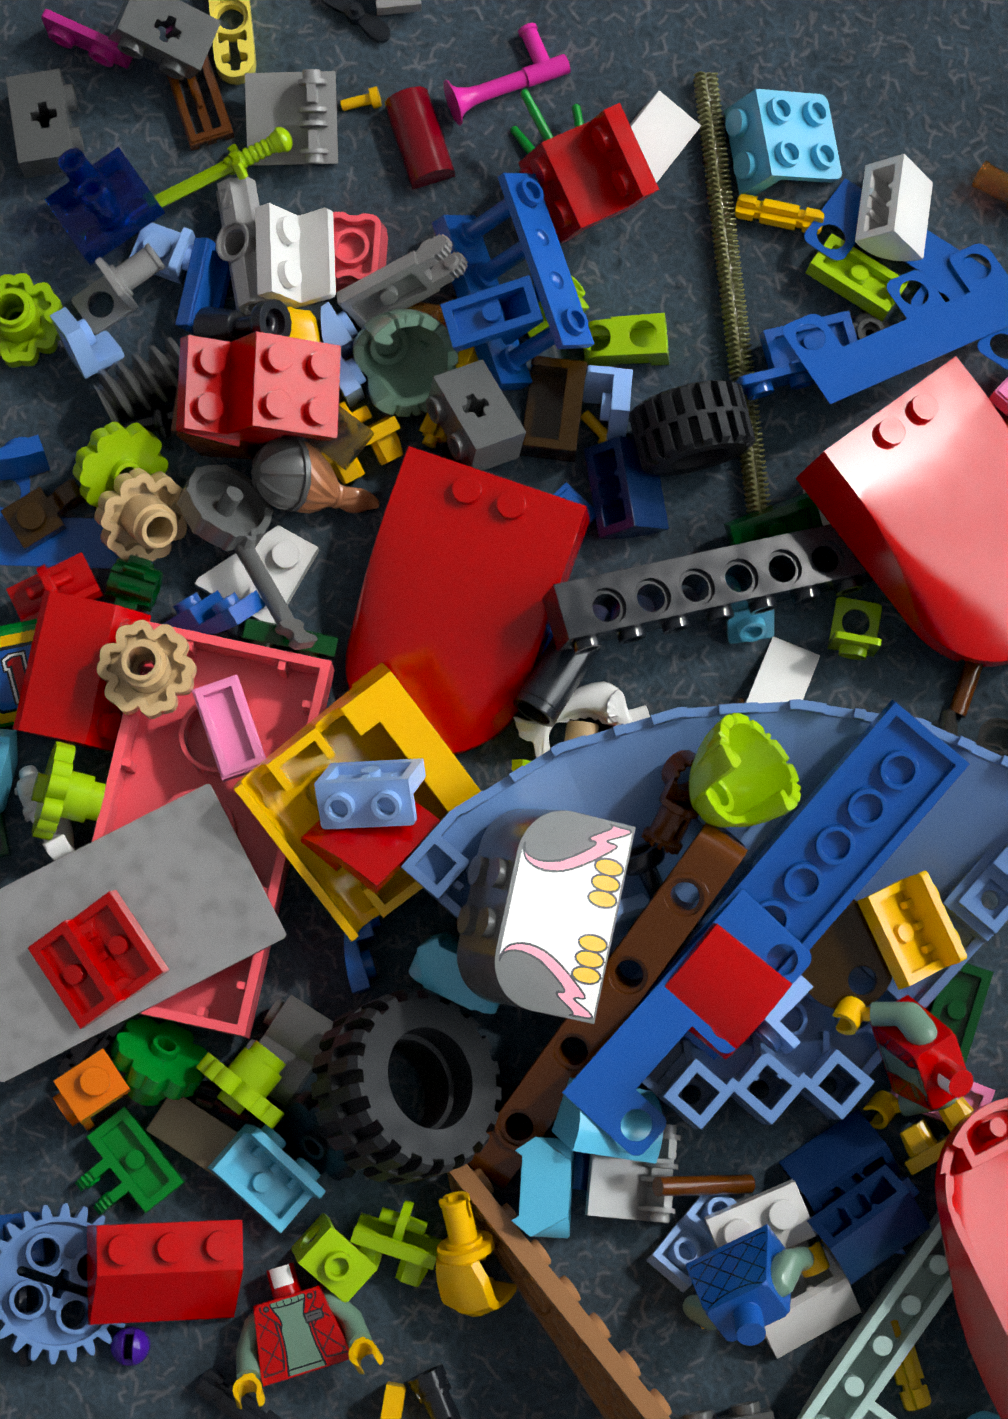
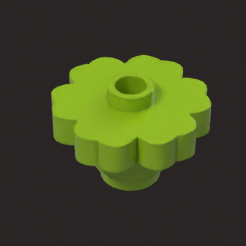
[0,273,63,368]
[73,421,168,508]
[31,741,106,841]
[196,1040,286,1129]

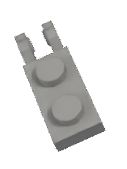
[336,234,468,329]

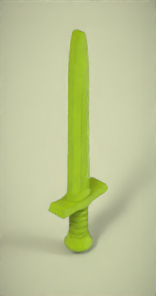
[80,127,293,244]

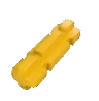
[734,194,824,235]
[891,1320,931,1411]

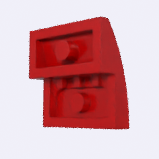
[301,801,441,894]
[28,890,170,1029]
[664,923,792,1060]

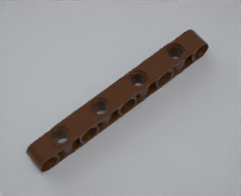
[467,823,748,1190]

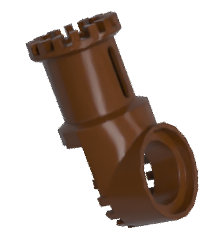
[641,750,699,855]

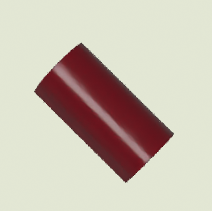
[385,86,455,190]

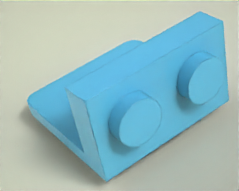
[724,89,842,196]

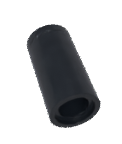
[513,638,601,727]

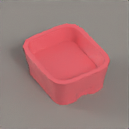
[333,212,388,292]

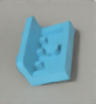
[208,1124,326,1233]

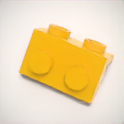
[857,870,967,990]

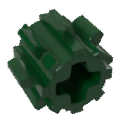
[105,554,163,612]

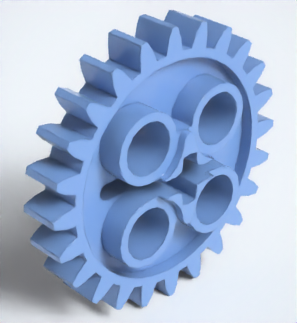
[0,1203,125,1364]

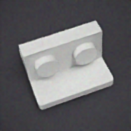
[255,203,336,309]

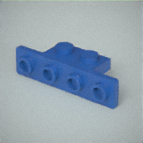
[735,310,858,400]

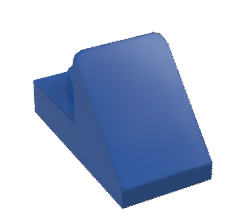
[440,275,544,352]

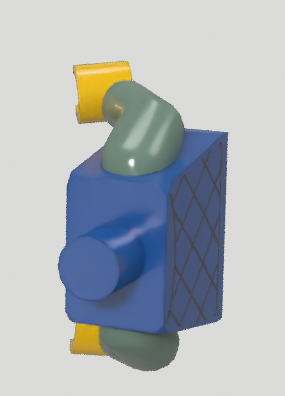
[683,1224,830,1346]

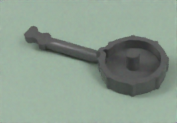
[177,464,318,650]

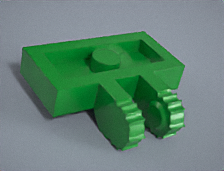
[75,1106,185,1215]

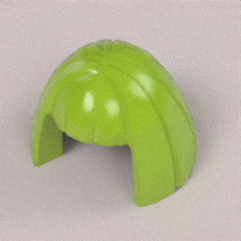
[689,713,801,827]

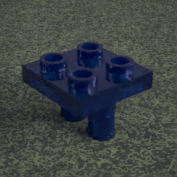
[45,147,165,266]

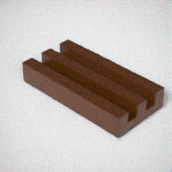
[167,55,234,151]

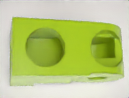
[583,313,669,366]

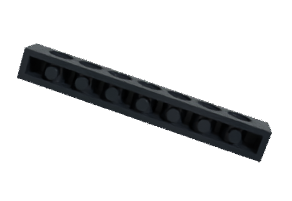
[542,524,874,655]

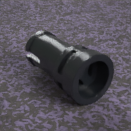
[407,1364,462,1419]

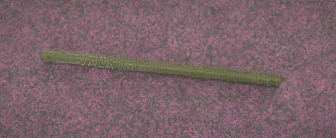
[693,71,772,514]

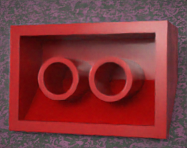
[13,590,151,752]
[87,1219,243,1325]

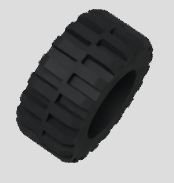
[311,989,501,1185]

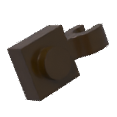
[1,478,86,553]

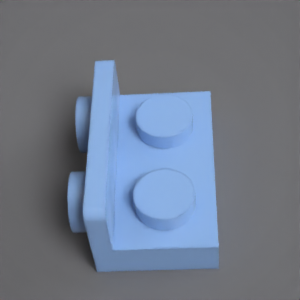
[314,758,426,829]

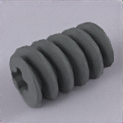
[93,337,180,423]

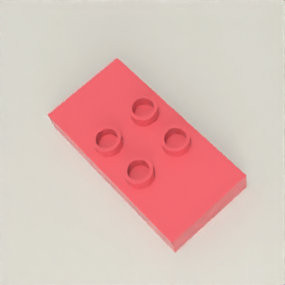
[92,621,335,1039]

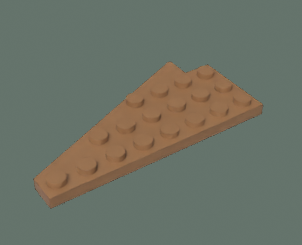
[447,1164,672,1419]

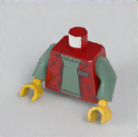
[832,995,973,1129]
[232,1263,384,1409]

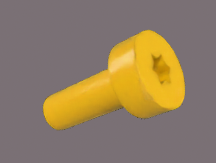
[340,86,382,111]
[581,410,607,444]

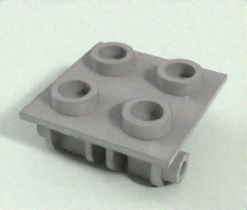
[245,69,338,166]
[585,1124,681,1223]

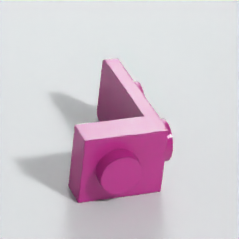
[41,9,133,69]

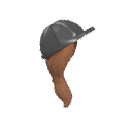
[250,435,379,513]

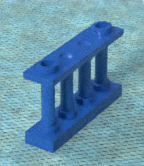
[432,173,595,391]

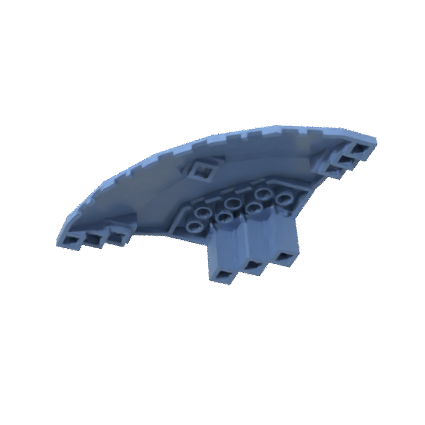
[401,699,1008,1130]

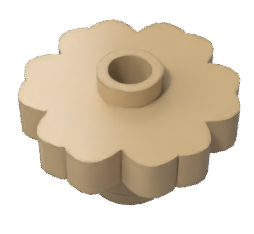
[94,468,187,561]
[97,620,197,719]

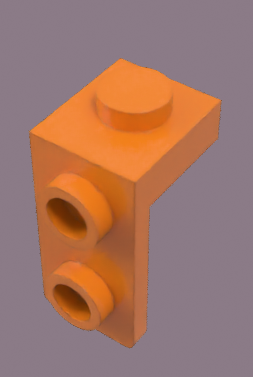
[52,1048,131,1131]

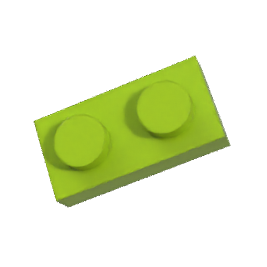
[806,234,909,322]

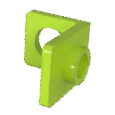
[828,597,882,660]
[291,1213,377,1303]

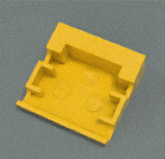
[234,662,481,942]

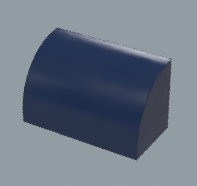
[584,436,669,539]
[779,1109,901,1215]
[807,1164,931,1285]

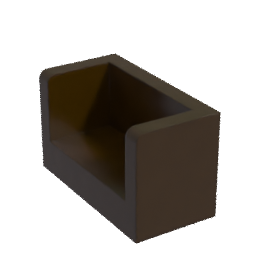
[520,356,587,462]

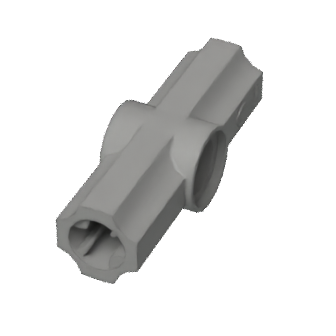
[216,177,267,316]

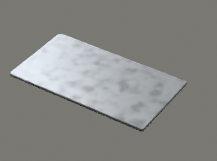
[0,784,286,1082]

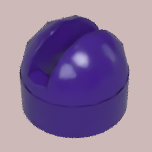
[110,1326,151,1366]

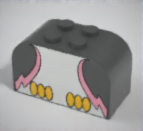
[457,809,636,1024]

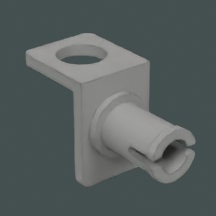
[72,243,166,335]

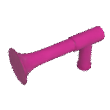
[443,23,571,126]

